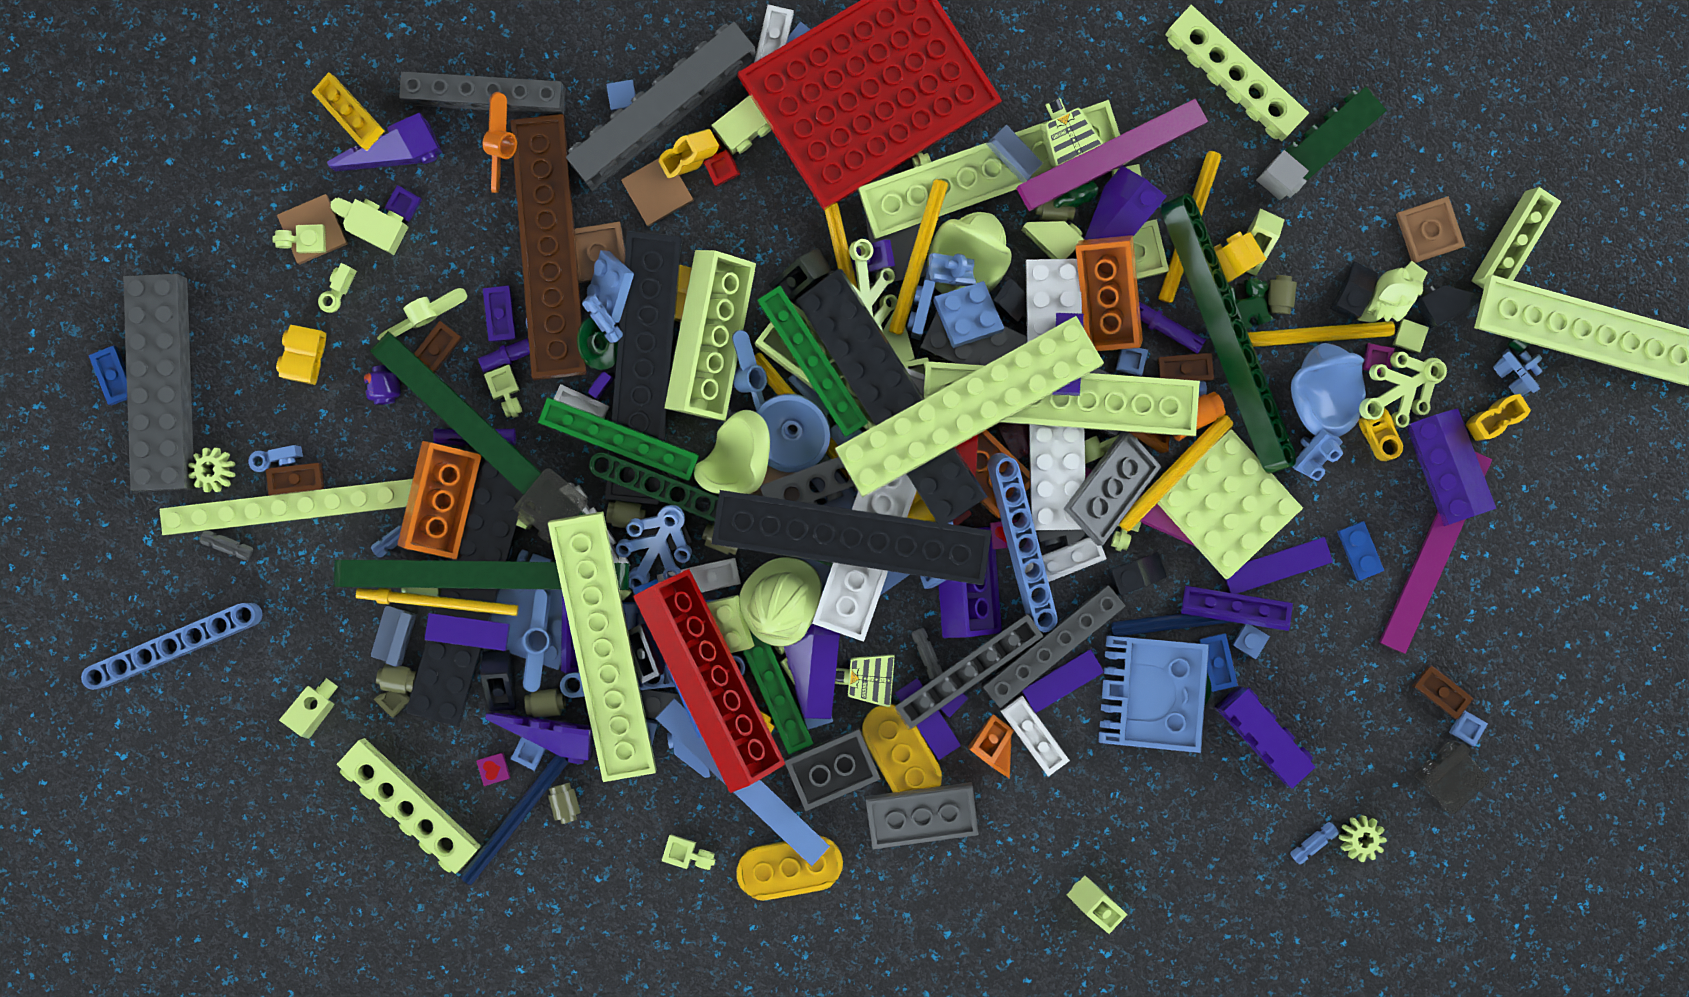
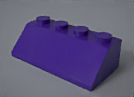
[1406,408,1496,526]
[939,527,1002,638]

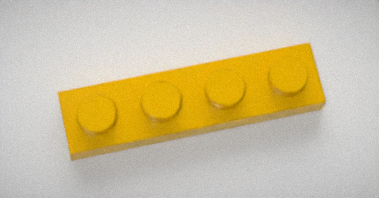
[312,72,385,151]

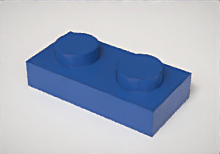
[89,345,127,405]
[1337,521,1384,581]
[1198,633,1238,692]

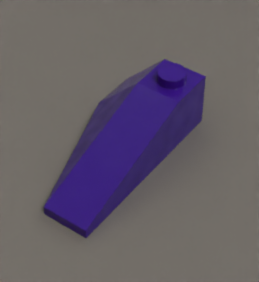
[327,113,443,172]
[1084,165,1167,240]
[783,621,840,719]
[485,712,594,764]

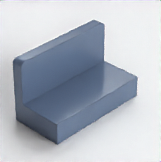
[986,124,1043,183]
[371,606,417,667]

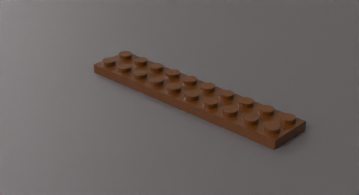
[510,114,587,380]

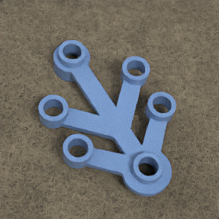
[615,505,692,589]

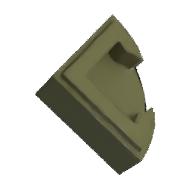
[373,691,410,718]

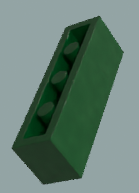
[1285,87,1387,181]

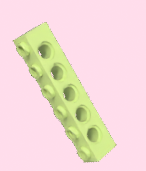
[1165,5,1309,141]
[337,738,482,874]

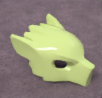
[1357,261,1428,323]

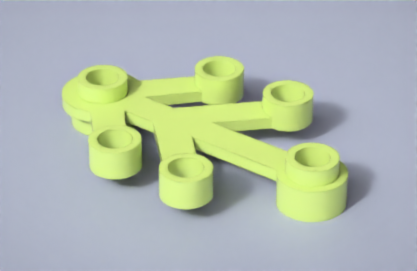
[830,239,897,331]
[1359,352,1447,428]

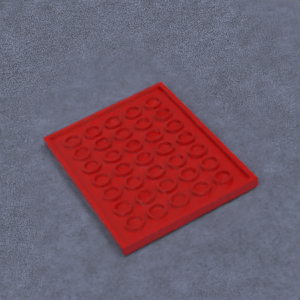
[737,0,1002,210]

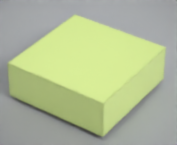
[1393,319,1429,353]

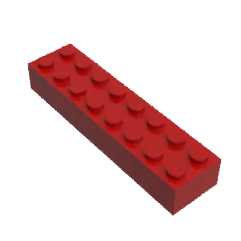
[633,569,785,793]

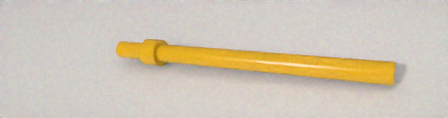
[356,587,519,616]

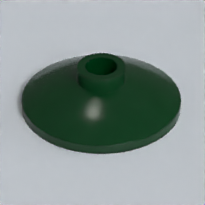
[577,317,618,370]

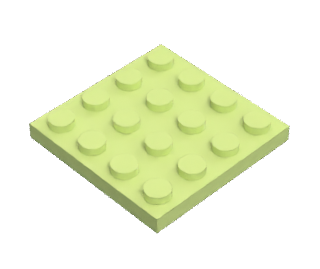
[1157,429,1303,579]

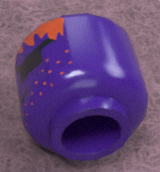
[364,365,401,405]

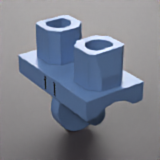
[926,253,976,287]
[1493,348,1542,396]
[1293,429,1343,481]

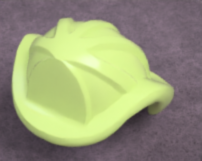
[927,212,1012,294]
[694,410,770,494]
[739,557,822,647]

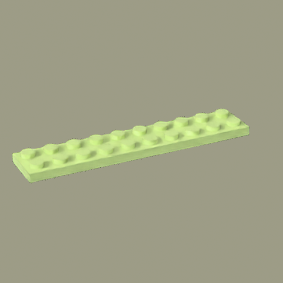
[858,100,1120,239]
[1474,275,1689,386]
[835,316,1104,498]
[923,361,1200,436]
[548,511,657,782]

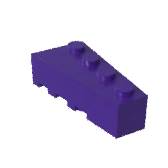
[1215,686,1316,789]

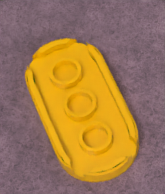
[862,704,942,793]
[737,836,843,900]

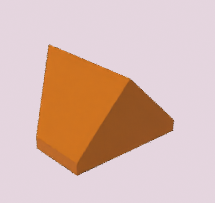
[968,714,1014,779]

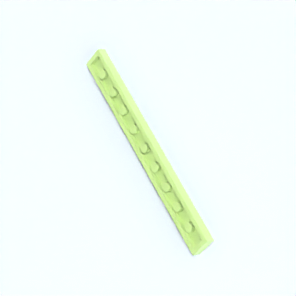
[160,479,413,535]

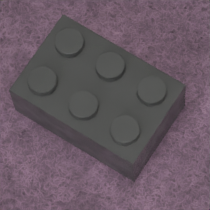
[785,727,880,811]

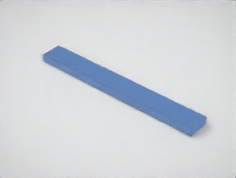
[655,698,830,866]

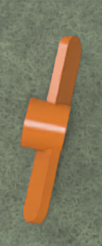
[483,92,517,193]

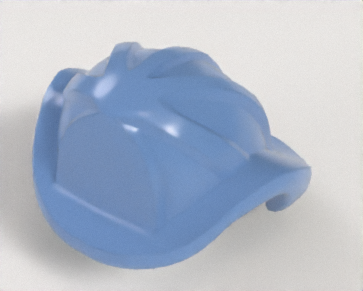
[1291,343,1366,437]

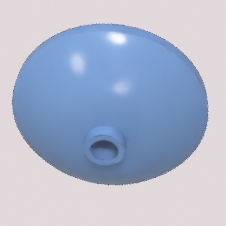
[756,394,831,473]

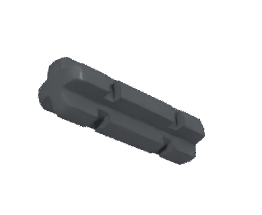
[200,530,253,560]
[912,628,943,680]

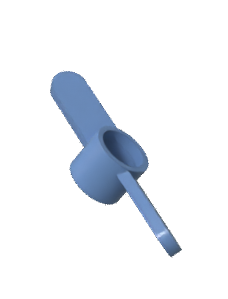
[732,330,767,411]
[523,590,553,692]

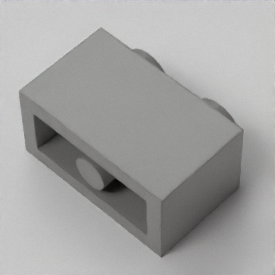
[1256,150,1308,200]

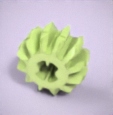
[188,448,236,492]
[1339,815,1387,862]

